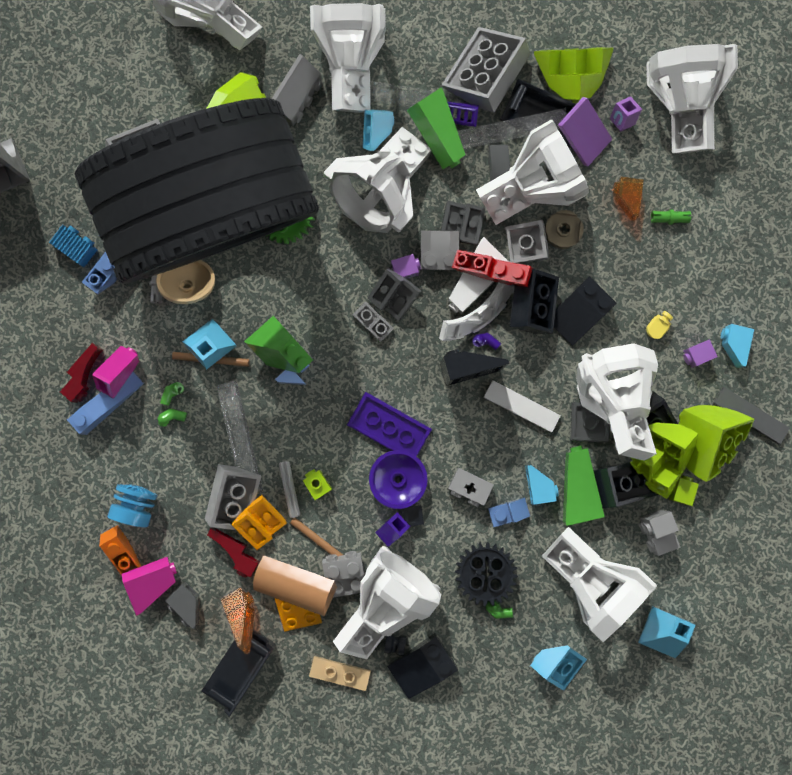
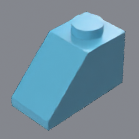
[363,110,394,151]
[721,324,754,368]
[525,465,559,505]

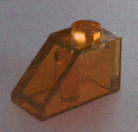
[613,176,644,221]

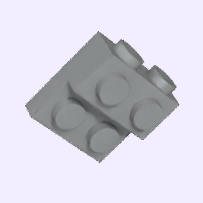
[322,551,365,598]

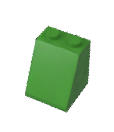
[244,316,313,373]

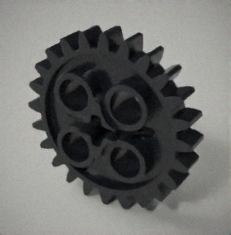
[454,542,518,607]

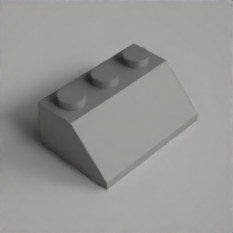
[272,54,323,126]
[205,464,261,530]

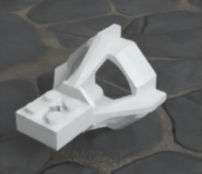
[152,0,262,50]
[310,3,386,113]
[647,44,738,154]
[476,120,589,225]
[323,127,431,233]
[576,344,658,460]
[542,527,657,642]
[333,546,441,659]

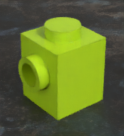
[303,469,332,500]
[669,475,699,506]

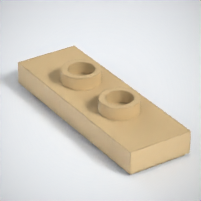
[309,656,371,691]

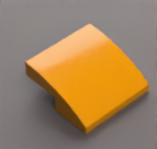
[232,495,287,550]

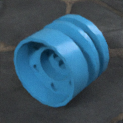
[107,484,158,528]

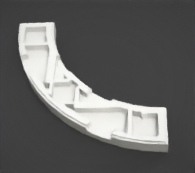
[439,283,515,341]

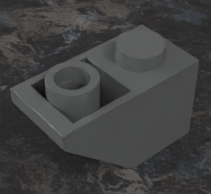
[166,582,199,629]

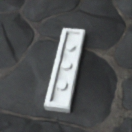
[483,380,561,433]

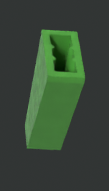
[407,88,465,169]
[563,446,605,526]

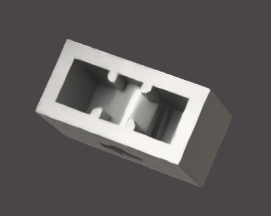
[448,468,494,507]

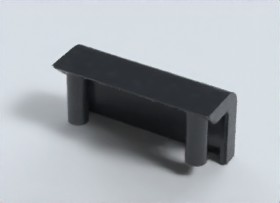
[500,79,576,148]
[201,624,276,718]

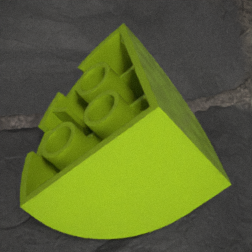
[679,405,754,482]

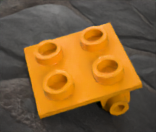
[275,598,322,632]

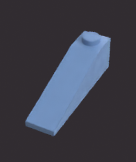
[67,372,144,435]

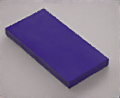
[347,392,432,457]

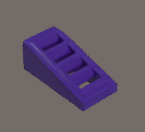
[447,102,479,127]

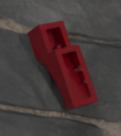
[60,343,103,403]
[207,527,260,578]

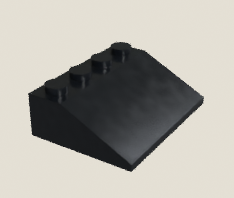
[440,349,510,386]

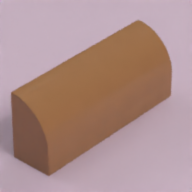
[253,555,337,616]

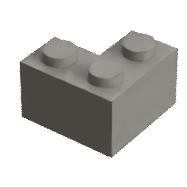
[639,510,681,556]

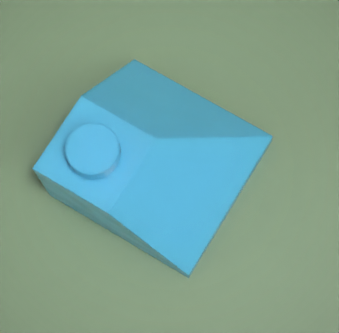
[530,645,587,691]

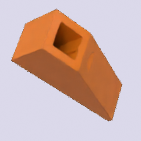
[99,525,142,576]

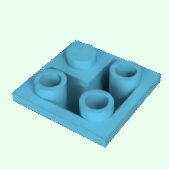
[182,319,237,370]
[638,606,695,658]

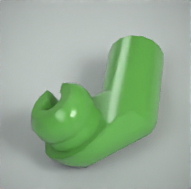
[160,382,184,406]
[158,409,187,427]
[486,600,513,619]

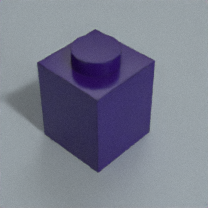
[375,512,410,547]

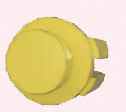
[646,311,673,339]

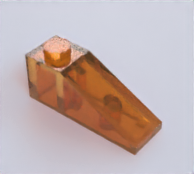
[220,587,255,654]

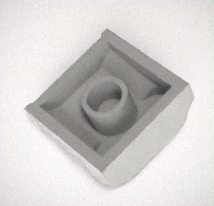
[505,220,549,264]
[420,230,459,270]

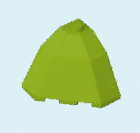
[534,47,613,103]
[206,72,266,109]
[630,423,698,499]

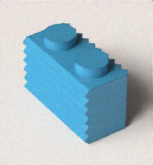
[49,224,97,267]

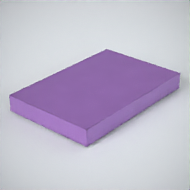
[558,97,612,166]

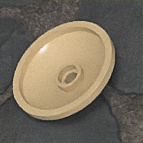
[156,260,215,304]

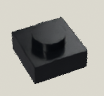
[402,505,424,526]

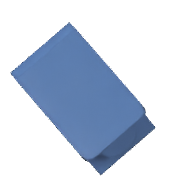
[488,498,530,527]

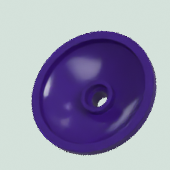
[369,450,427,509]

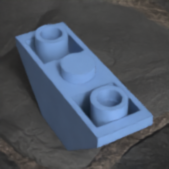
[82,252,117,294]

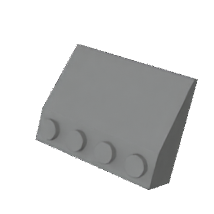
[442,27,531,113]

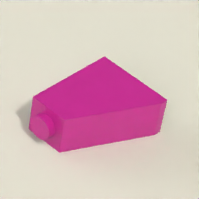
[92,346,139,399]
[122,557,177,616]

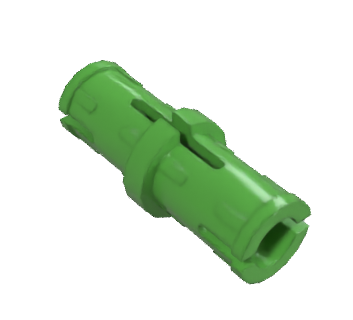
[651,209,691,225]

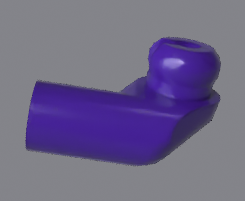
[472,333,501,351]

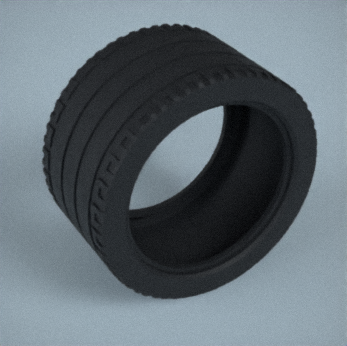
[74,98,319,284]

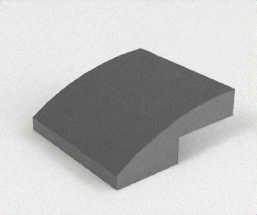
[440,201,485,245]
[368,269,421,321]

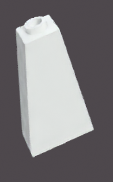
[448,237,509,314]

